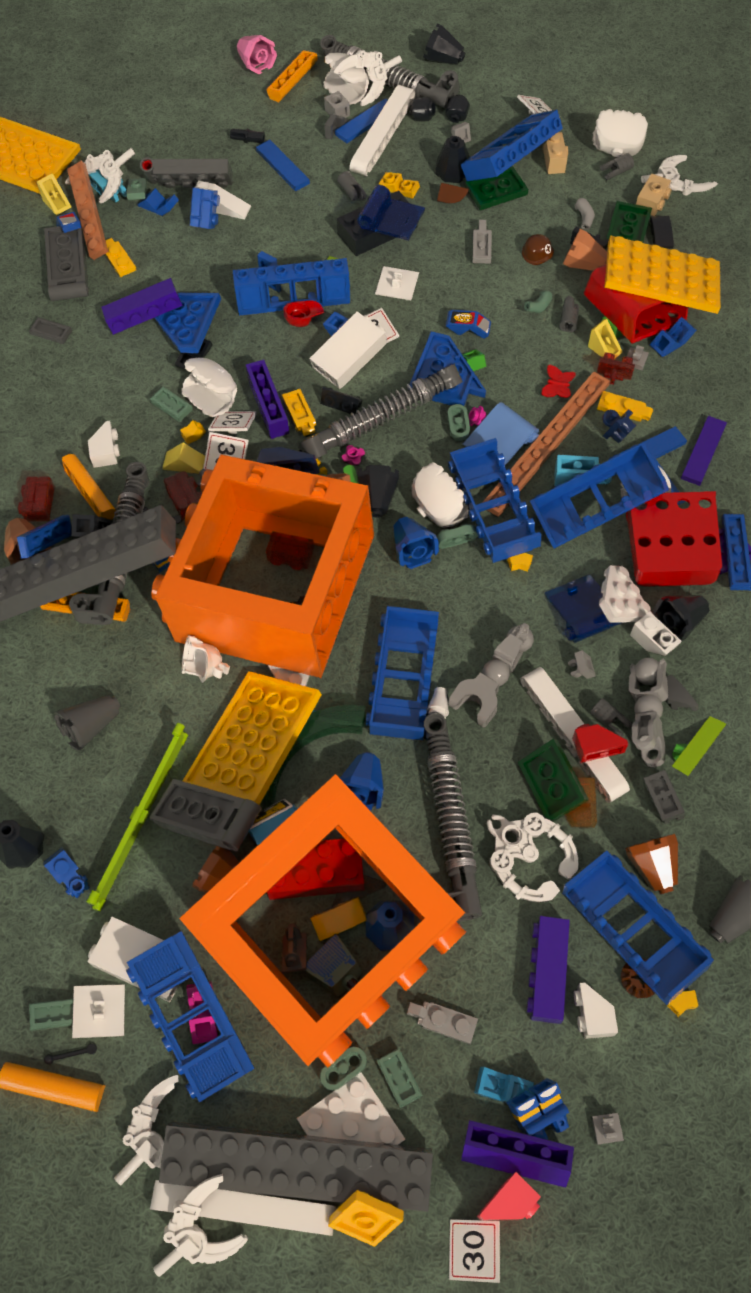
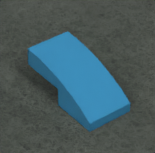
[474,1067,534,1103]

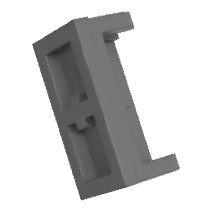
[643,770,685,824]

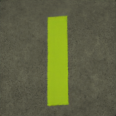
[672,716,726,776]

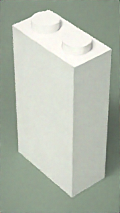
[309,312,387,389]
[88,917,179,1002]

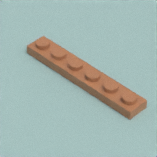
[67,161,108,260]

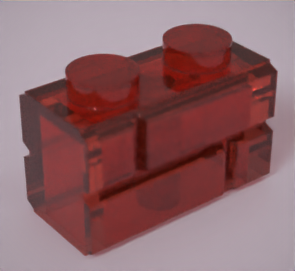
[163,471,202,520]
[18,477,55,521]
[266,531,314,570]

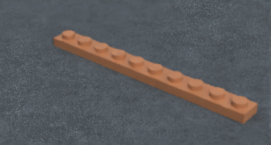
[482,372,610,517]

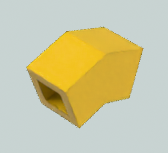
[180,420,206,445]
[507,553,533,572]
[667,990,698,1017]

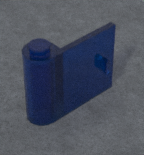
[357,185,425,241]
[545,574,622,643]

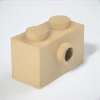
[543,132,568,174]
[636,173,672,216]

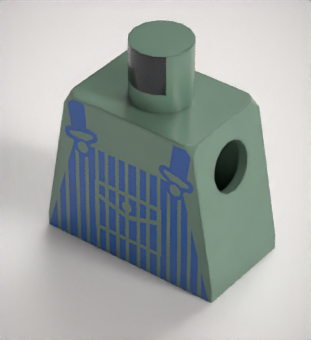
[304,934,362,997]

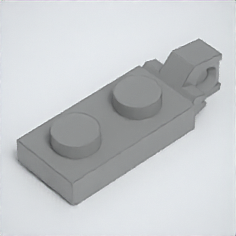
[472,220,492,264]
[407,1001,478,1044]

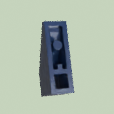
[256,447,320,474]

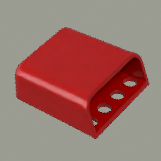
[584,265,689,344]
[626,491,722,587]

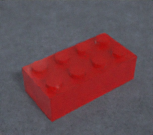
[267,838,365,900]

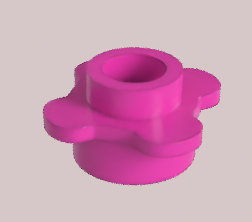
[468,406,486,426]
[342,445,365,465]

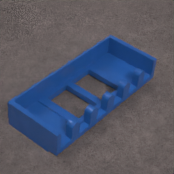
[461,110,563,181]
[233,258,350,316]
[448,438,541,563]
[530,442,669,548]
[366,606,439,740]
[562,851,714,1005]
[126,931,255,1102]

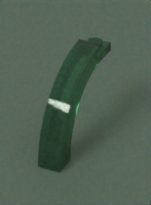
[262,705,366,806]

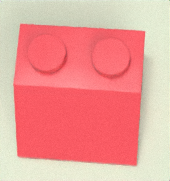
[476,1172,541,1221]

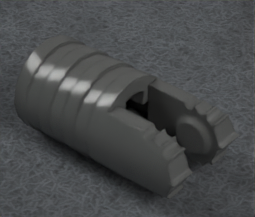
[599,153,634,180]
[337,171,366,201]
[559,296,579,332]
[590,698,633,738]

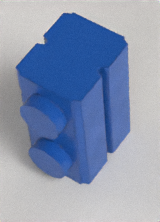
[190,187,220,229]

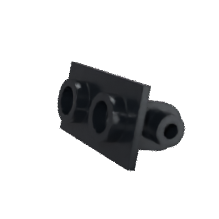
[320,387,362,415]

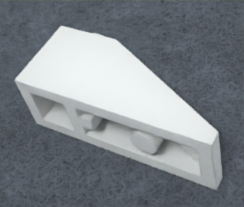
[195,180,251,219]

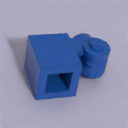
[43,847,90,899]

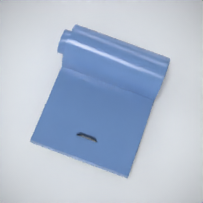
[463,402,539,465]

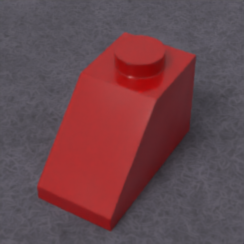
[572,724,628,763]

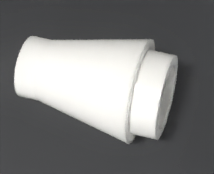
[427,687,449,719]

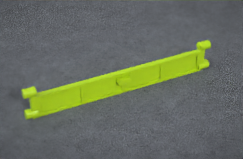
[86,723,188,912]

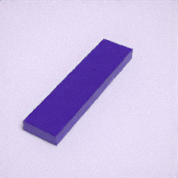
[681,416,727,486]

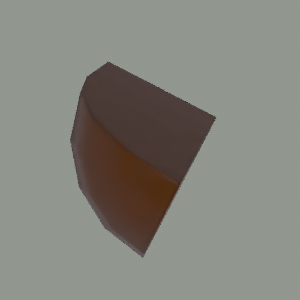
[437,183,469,203]

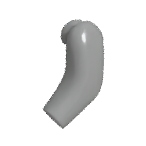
[575,198,595,230]

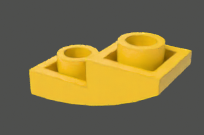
[379,172,420,199]
[310,897,367,941]

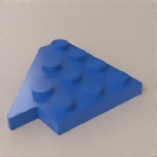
[154,293,221,353]
[409,331,486,406]

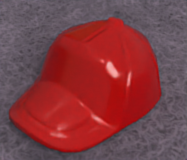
[283,300,324,327]

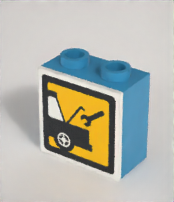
[249,799,298,846]

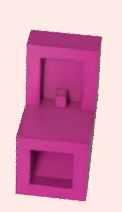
[186,981,218,1044]

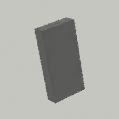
[29,317,72,344]

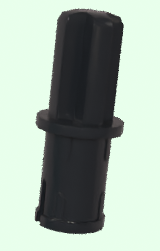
[230,128,265,144]

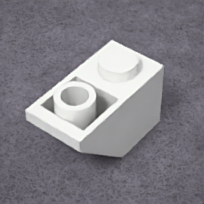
[88,421,120,468]
[630,612,682,656]
[574,983,618,1039]

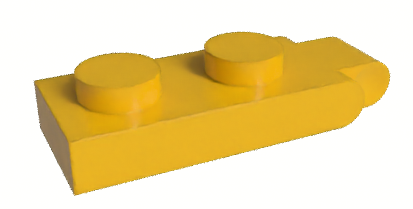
[104,238,136,277]
[282,389,316,436]
[597,391,653,422]

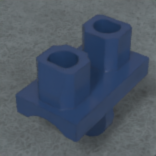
[602,409,637,443]

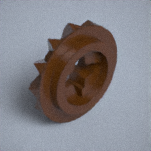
[621,959,655,998]

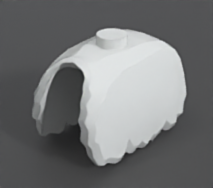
[323,53,369,105]
[592,109,648,157]
[181,358,237,417]
[412,462,469,528]

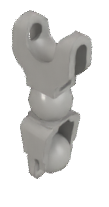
[448,623,534,727]
[629,658,668,767]

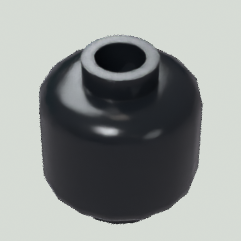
[446,95,470,123]
[409,97,436,121]

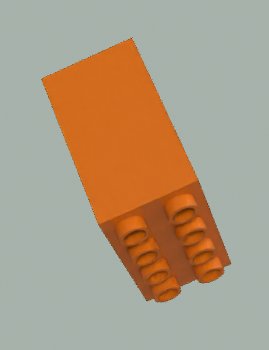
[151,454,374,678]
[179,774,466,1068]

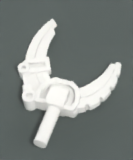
[333,50,402,106]
[65,148,135,204]
[641,155,718,195]
[114,1075,178,1185]
[153,1174,248,1277]

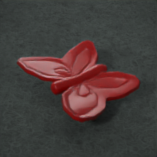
[541,364,576,398]

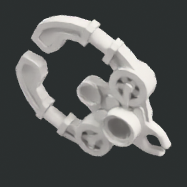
[486,813,578,902]

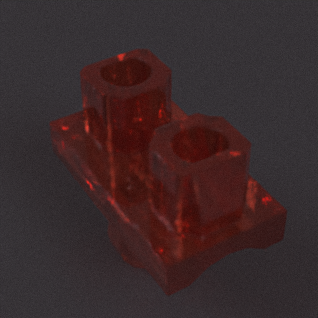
[597,352,635,385]

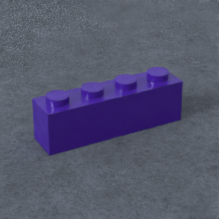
[101,278,183,335]
[246,360,289,439]
[527,916,570,1024]
[461,1120,574,1188]

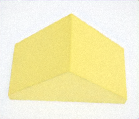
[37,173,71,215]
[588,319,623,363]
[162,442,205,474]

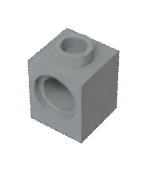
[324,91,350,118]

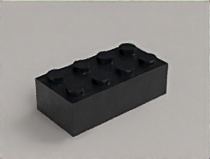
[337,190,418,256]

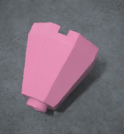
[237,35,277,74]

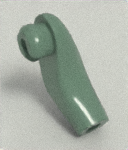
[524,290,552,313]

